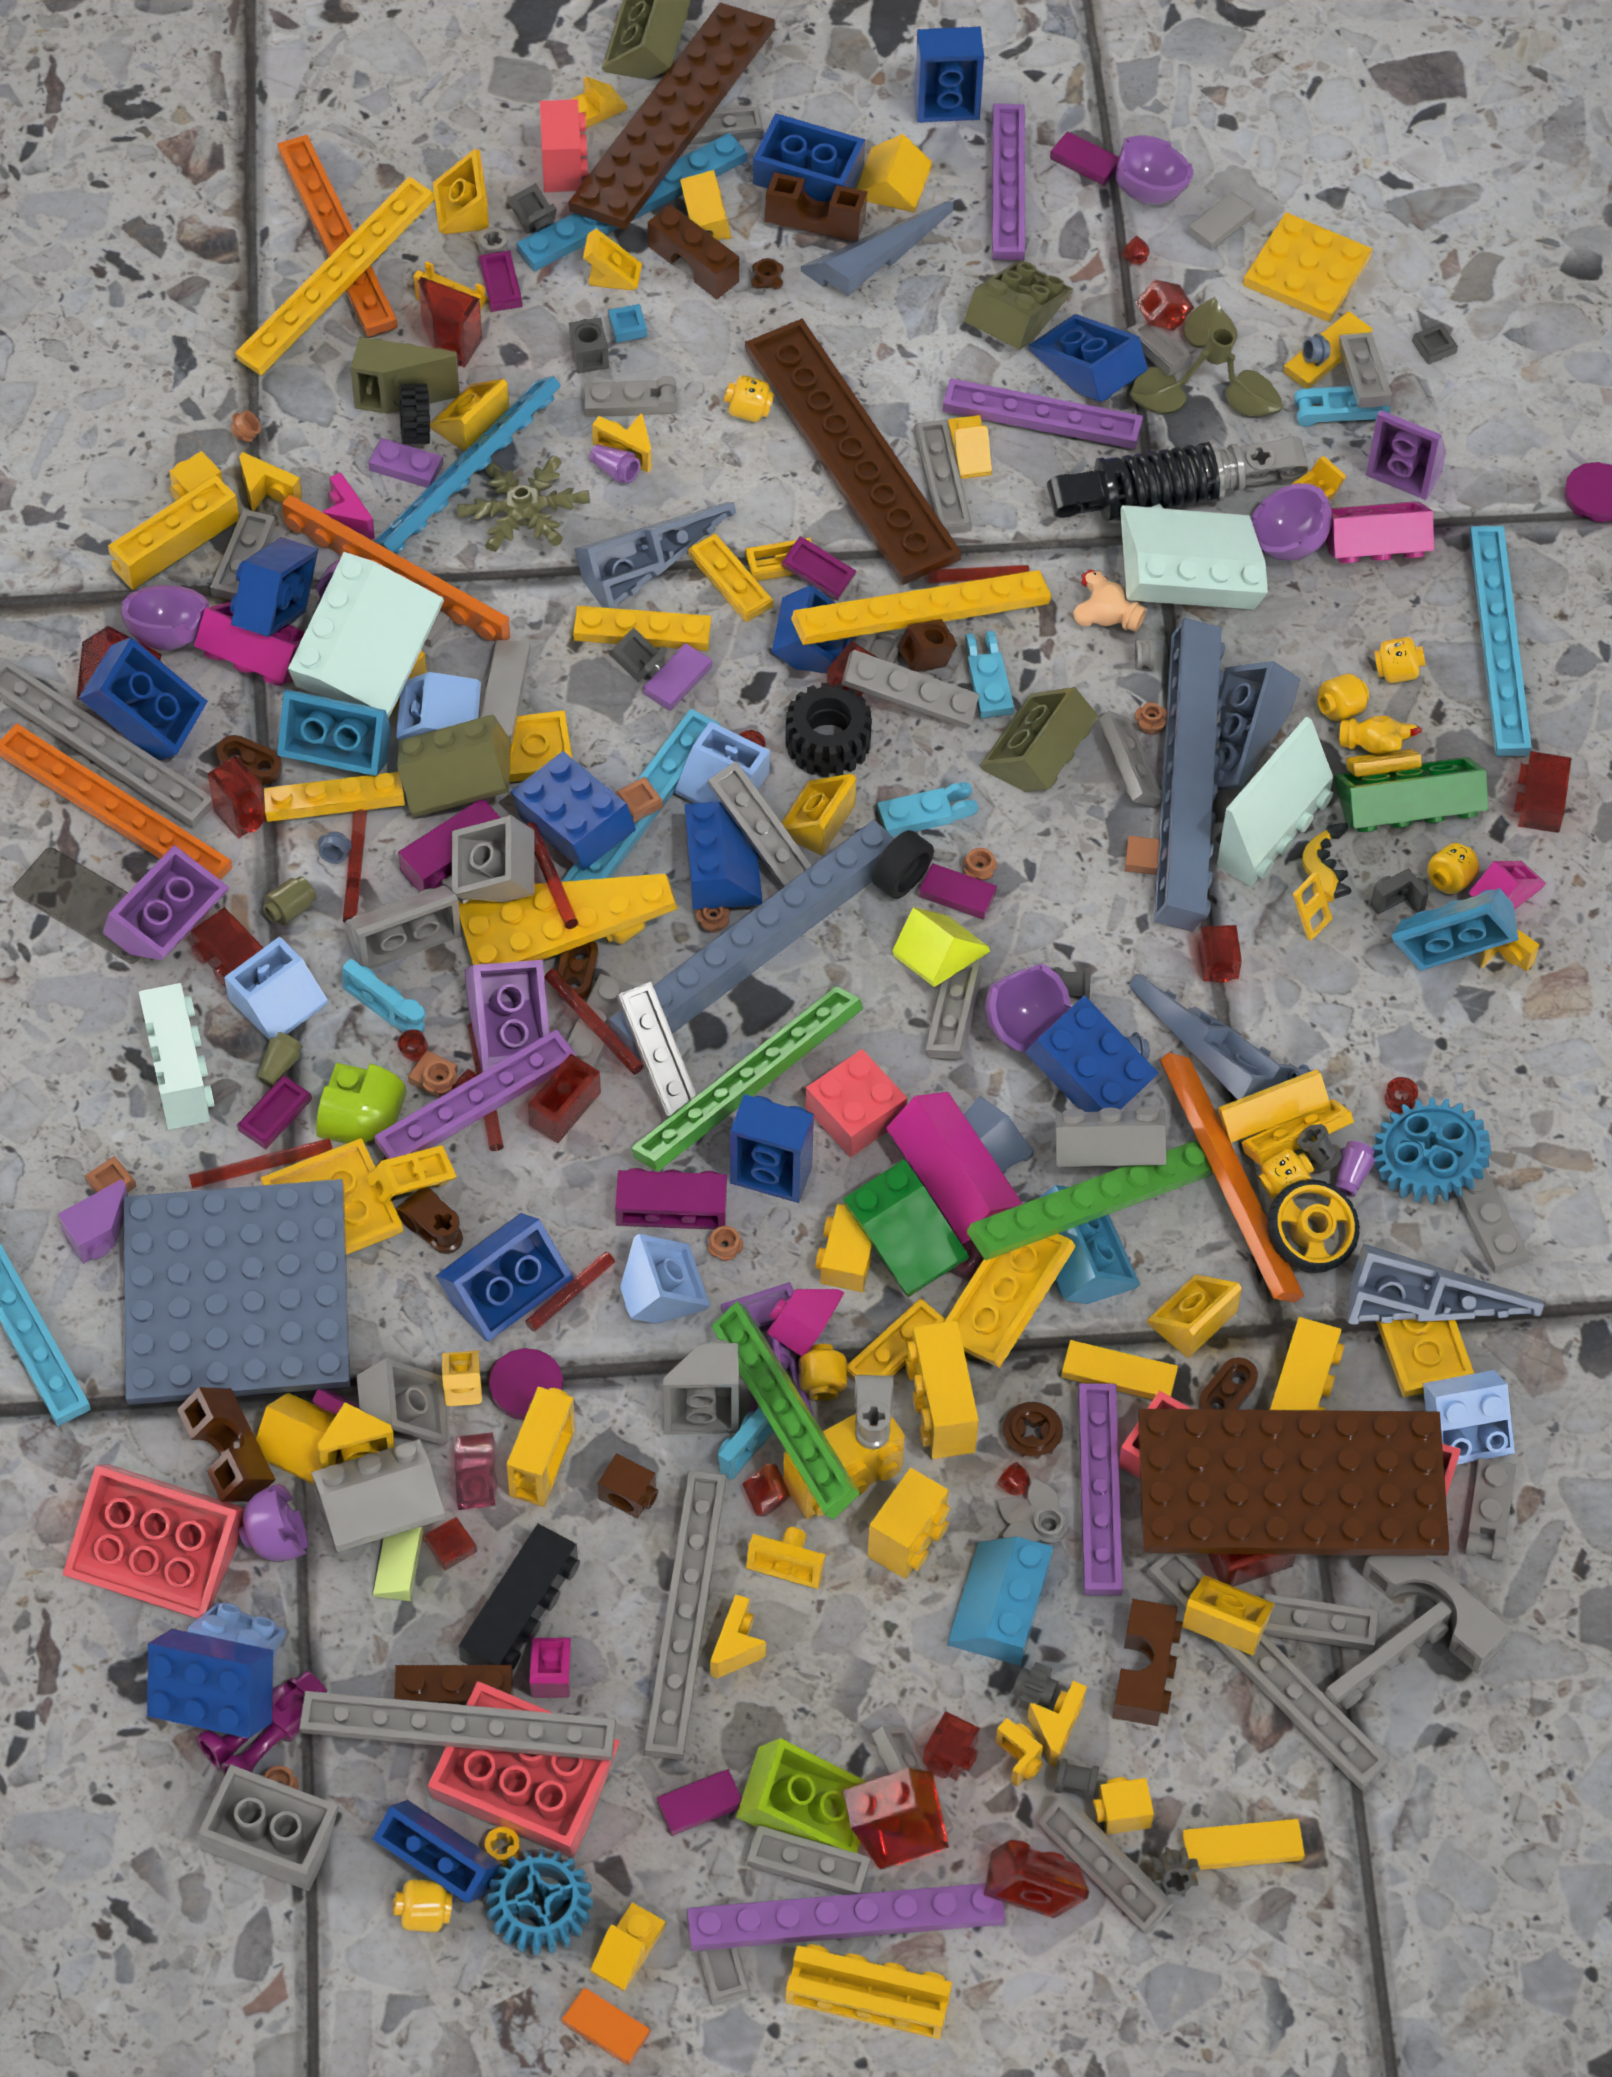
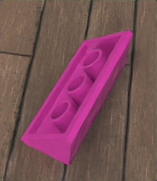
[887,1092,1023,1244]

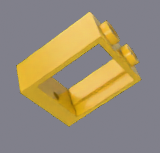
[506,1387,575,1507]

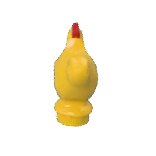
[1339,715,1422,755]

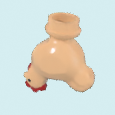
[1073,570,1147,633]

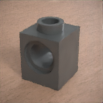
[569,318,609,374]

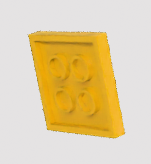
[1243,212,1373,323]
[260,1138,404,1255]

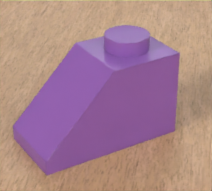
[58,1179,128,1264]

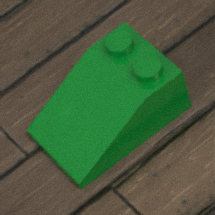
[843,1159,969,1297]

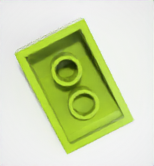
[736,1738,877,1853]

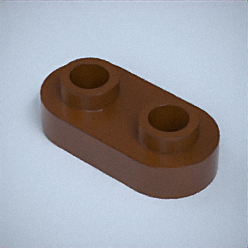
[216,735,282,784]
[555,941,599,1002]
[1198,1357,1258,1410]

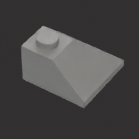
[357,1358,448,1445]

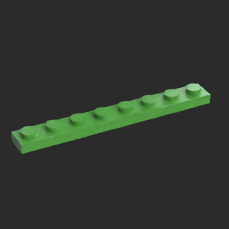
[631,986,863,1172]
[966,1140,1213,1261]
[711,1301,860,1520]

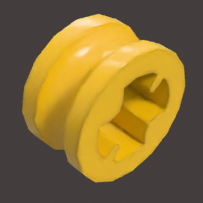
[485,1827,520,1867]

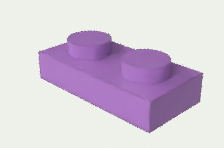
[369,438,443,488]

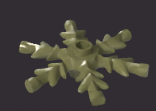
[457,455,590,552]

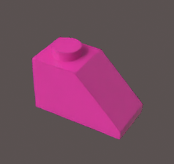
[1469,861,1546,910]
[767,1289,845,1357]

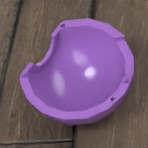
[1116,135,1194,205]
[1251,484,1332,560]
[121,585,209,651]
[985,964,1071,1052]

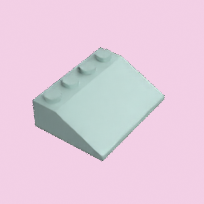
[1120,505,1268,610]
[288,552,444,718]
[1217,717,1333,887]

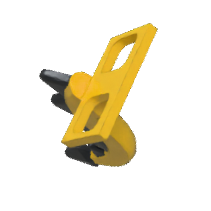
[1292,823,1351,941]

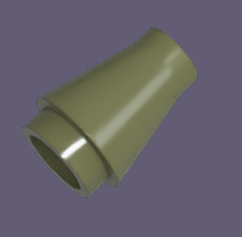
[255,1032,302,1087]

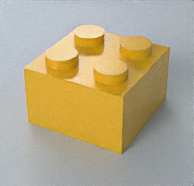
[867,1467,951,1580]

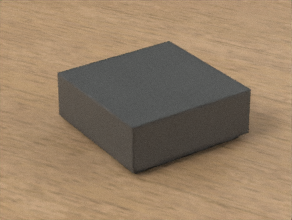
[1412,323,1458,364]

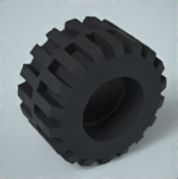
[785,683,872,777]

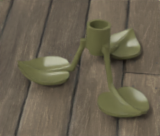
[1130,297,1283,417]

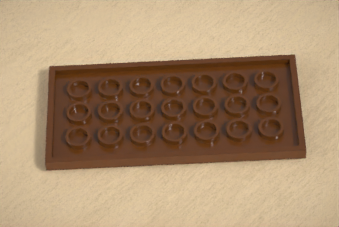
[1138,1409,1450,1556]

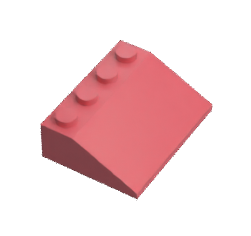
[63,1464,245,1618]
[428,1681,620,1859]

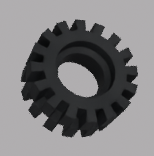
[399,384,430,444]

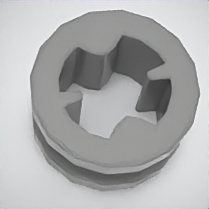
[478,227,508,255]
[1134,639,1155,670]

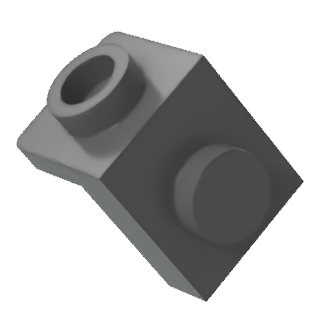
[508,183,557,234]
[609,627,669,682]
[1370,868,1429,915]

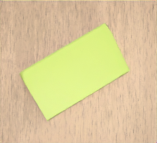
[373,1526,424,1602]

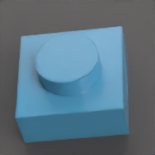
[608,304,647,343]

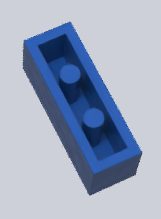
[372,1800,503,1903]

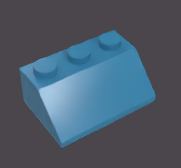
[277,689,391,776]
[1392,888,1519,971]
[1037,1185,1140,1304]
[947,1536,1053,1666]

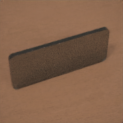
[13,847,141,964]

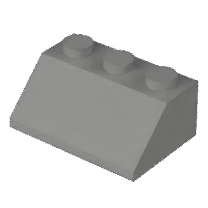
[345,885,461,969]
[1056,1107,1166,1167]
[663,1340,739,1435]
[312,1439,446,1552]
[197,1764,339,1891]

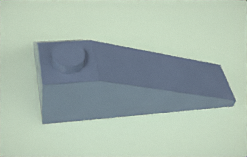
[1214,661,1301,790]

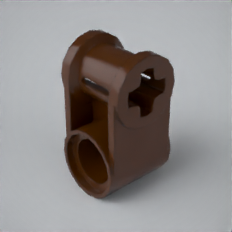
[396,1187,463,1254]

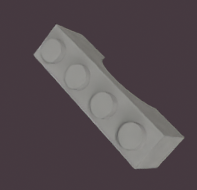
[1362,1555,1512,1674]

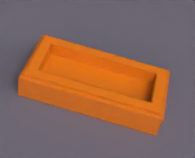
[562,1987,651,2066]

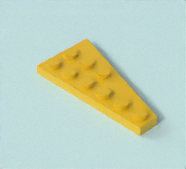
[458,873,678,965]

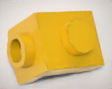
[1291,456,1346,501]
[995,1718,1043,1787]

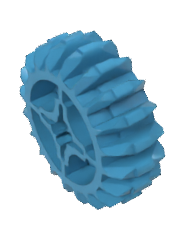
[486,1848,593,1956]

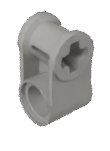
[854,1375,893,1450]

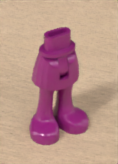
[196,1670,327,1775]

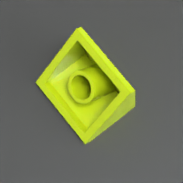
[892,907,990,987]

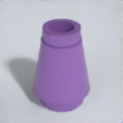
[590,444,640,483]
[1336,1141,1375,1197]

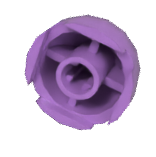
[239,1483,308,1562]

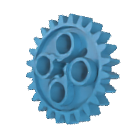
[1372,1097,1491,1204]

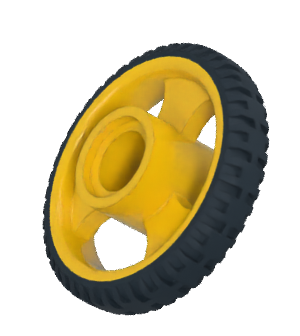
[1267,1179,1360,1273]

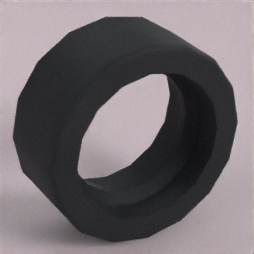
[871,830,934,899]

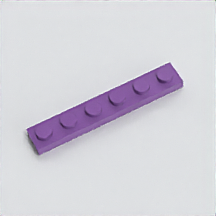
[992,104,1025,260]
[943,378,1143,449]
[375,1029,577,1159]
[1078,1383,1123,1596]

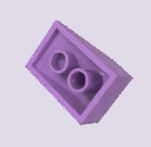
[1366,410,1446,500]
[464,960,550,1072]

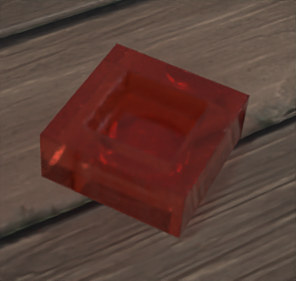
[742,1464,791,1517]
[424,1517,477,1571]

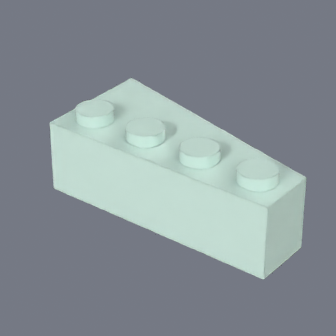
[139,983,215,1130]

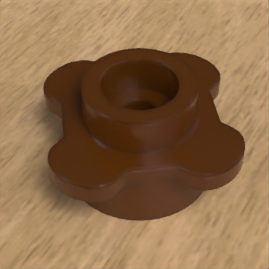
[751,258,784,289]

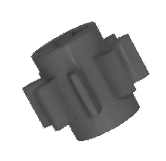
[1012,1662,1059,1710]
[1151,1847,1200,1897]

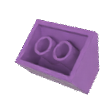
[103,845,229,960]

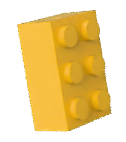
[905,1321,979,1460]
[783,1414,905,1520]

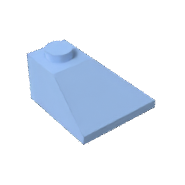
[620,1234,710,1324]

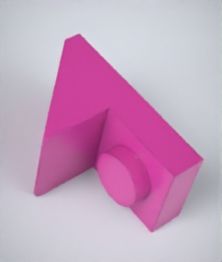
[322,472,375,540]
[530,1638,571,1698]

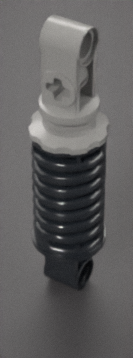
[1047,436,1309,521]

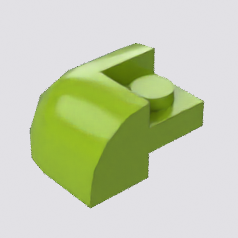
[316,1062,407,1146]

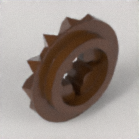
[1003,1402,1063,1459]

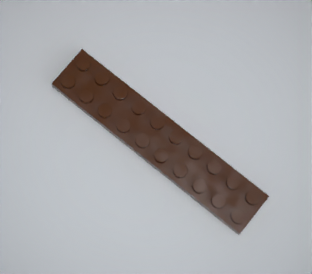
[568,2,776,230]
[745,318,962,585]

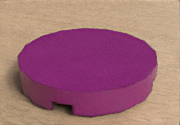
[1564,462,1612,522]
[489,1348,563,1420]

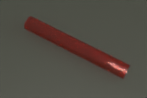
[928,565,1029,583]
[525,1252,615,1332]

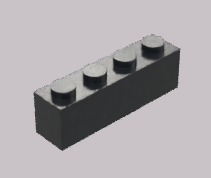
[458,1523,580,1671]

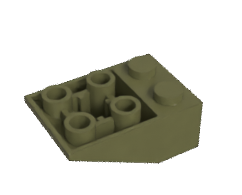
[964,261,1073,350]
[350,337,460,414]

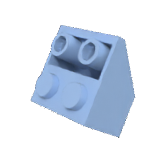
[396,672,481,740]
[675,721,770,803]
[224,936,328,1040]
[1423,1370,1515,1465]
[187,1602,286,1658]

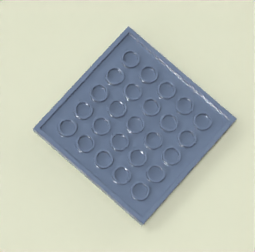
[124,1179,351,1405]

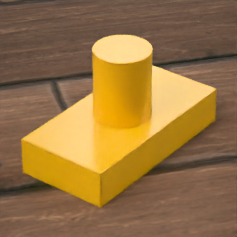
[746,1527,826,1589]

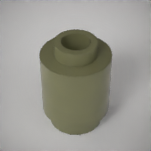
[262,876,316,925]

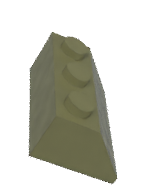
[601,0,691,80]
[980,687,1098,792]
[397,714,511,818]

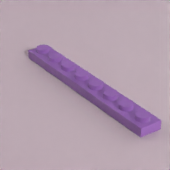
[687,1882,1005,1951]

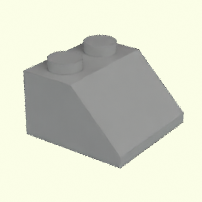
[452,815,534,902]

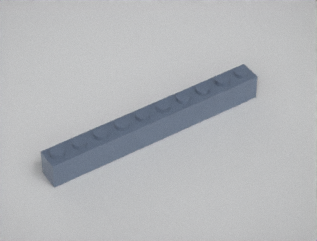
[1154,618,1225,932]
[610,819,894,1063]

